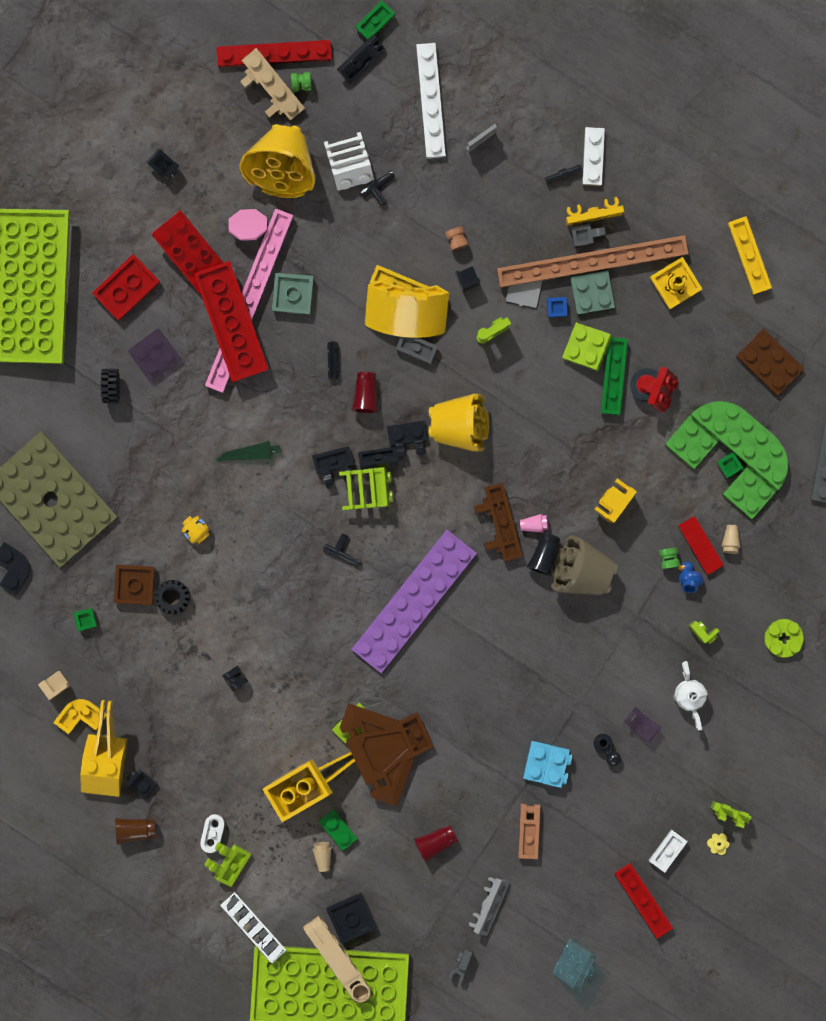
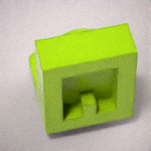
[688,621,719,644]

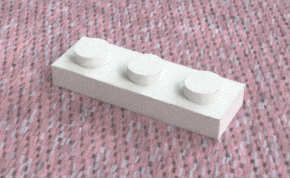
[582,127,605,186]

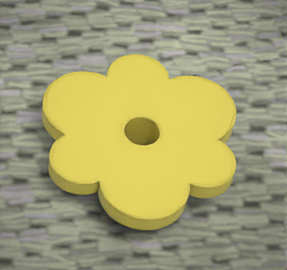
[707,833,730,855]

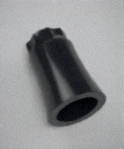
[526,532,561,576]

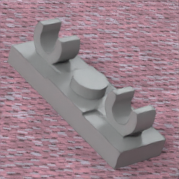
[469,877,510,936]

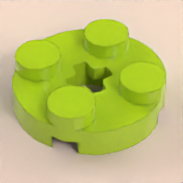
[764,619,803,657]

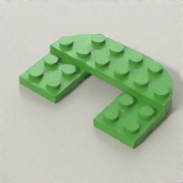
[664,401,788,519]

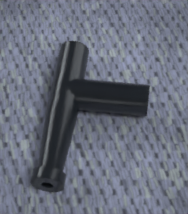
[359,170,395,206]
[323,533,361,567]

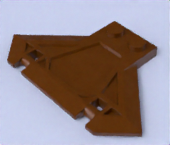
[340,703,434,807]

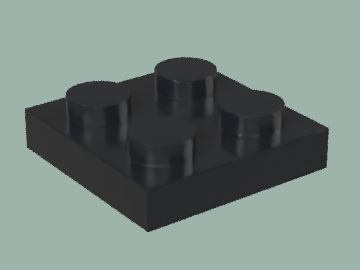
[326,892,377,944]

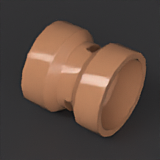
[445,226,469,251]

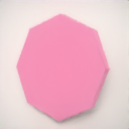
[229,209,267,241]

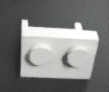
[324,132,374,191]

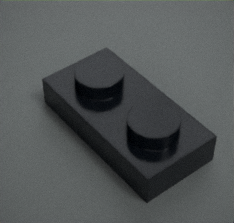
[358,447,399,470]

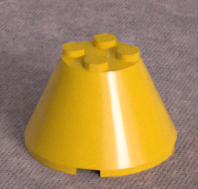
[239,124,315,198]

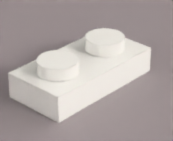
[649,830,688,873]

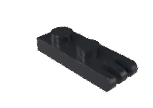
[337,35,385,84]

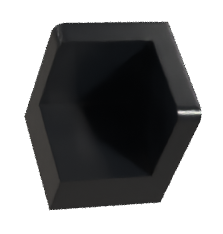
[455,266,481,292]

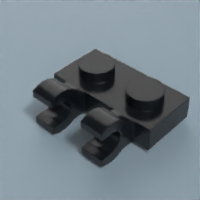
[387,420,428,458]
[312,446,354,487]

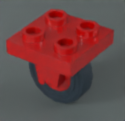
[630,367,678,413]

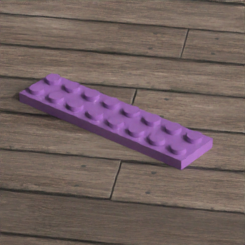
[351,530,477,673]

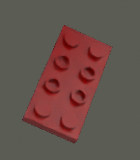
[151,210,224,294]

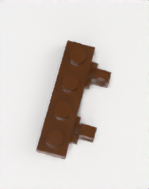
[474,483,523,562]

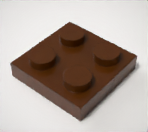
[114,565,155,605]

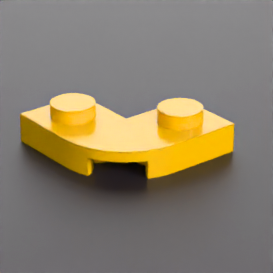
[53,699,107,734]

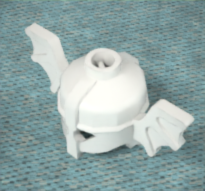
[673,661,708,731]

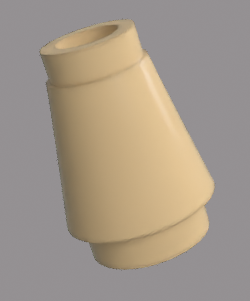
[721,525,740,554]
[312,842,332,872]

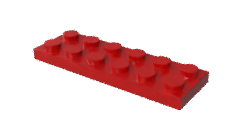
[194,261,269,383]

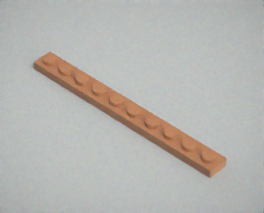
[497,235,688,288]

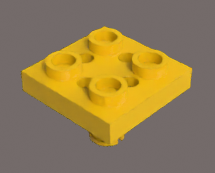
[649,257,702,310]

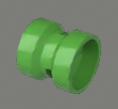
[291,72,312,92]
[659,547,681,569]

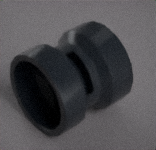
[222,665,248,692]

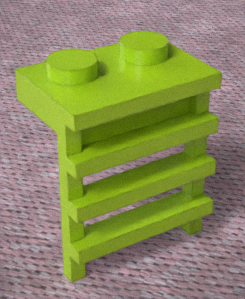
[339,467,394,510]

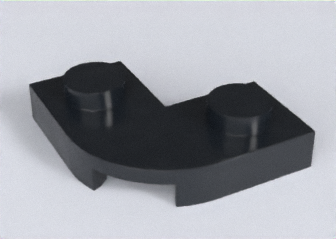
[0,542,30,595]

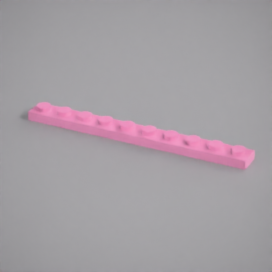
[205,208,294,393]

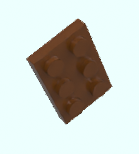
[736,329,804,396]

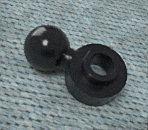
[593,734,621,766]

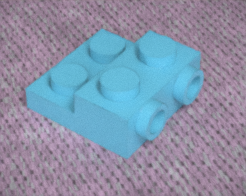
[523,740,572,788]

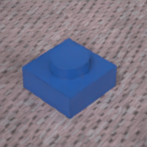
[547,297,567,318]

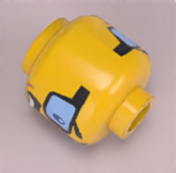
[182,516,210,544]

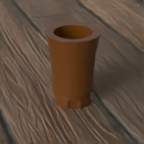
[115,818,156,845]

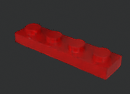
[614,862,673,938]

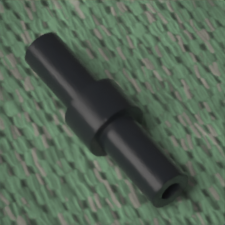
[545,164,583,185]

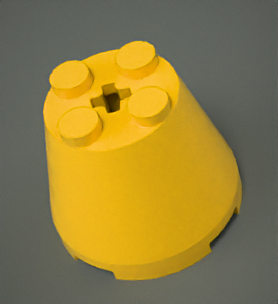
[428,394,489,452]

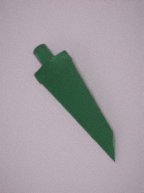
[215,441,281,461]

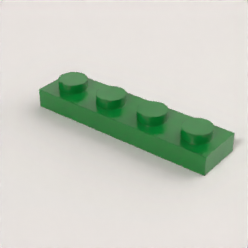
[600,337,628,415]

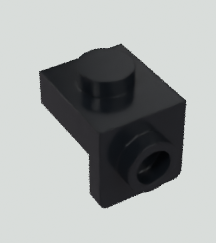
[146,148,179,180]

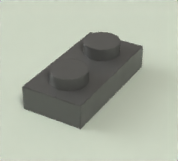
[395,337,438,365]

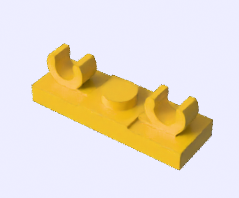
[565,197,624,226]

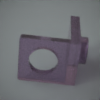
[624,707,661,742]

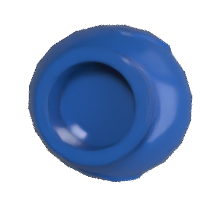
[678,561,703,593]

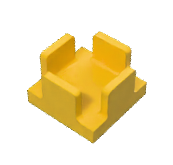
[594,478,637,524]

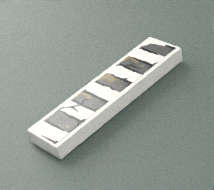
[220,892,286,963]

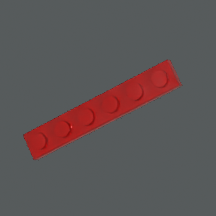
[217,40,332,67]

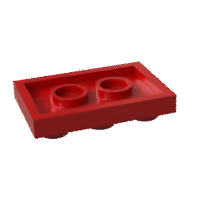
[92,253,160,321]

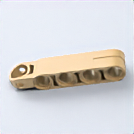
[303,916,370,1002]

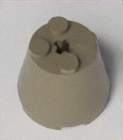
[551,535,618,595]

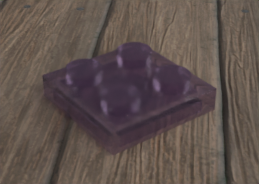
[128,328,182,382]

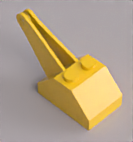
[80,700,128,797]
[263,751,355,822]

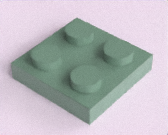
[570,270,615,315]
[272,273,314,315]

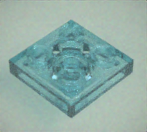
[552,939,597,991]

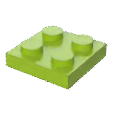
[562,323,612,371]

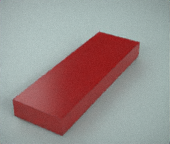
[678,516,724,575]

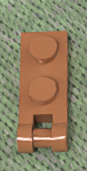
[518,804,540,859]

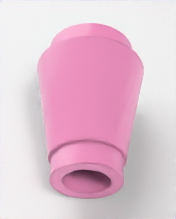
[520,514,549,533]

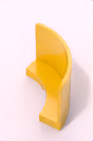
[365,280,449,338]

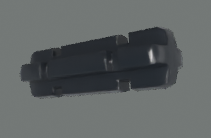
[327,341,339,379]

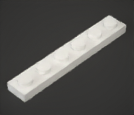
[416,43,446,159]

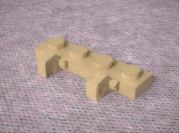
[240,48,305,121]

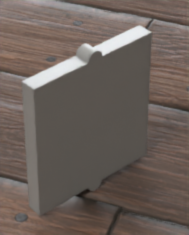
[466,124,498,152]
[506,281,542,308]

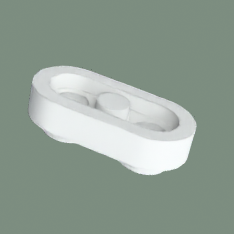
[200,814,225,853]

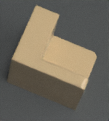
[38,671,71,700]

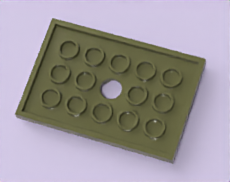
[0,431,118,568]

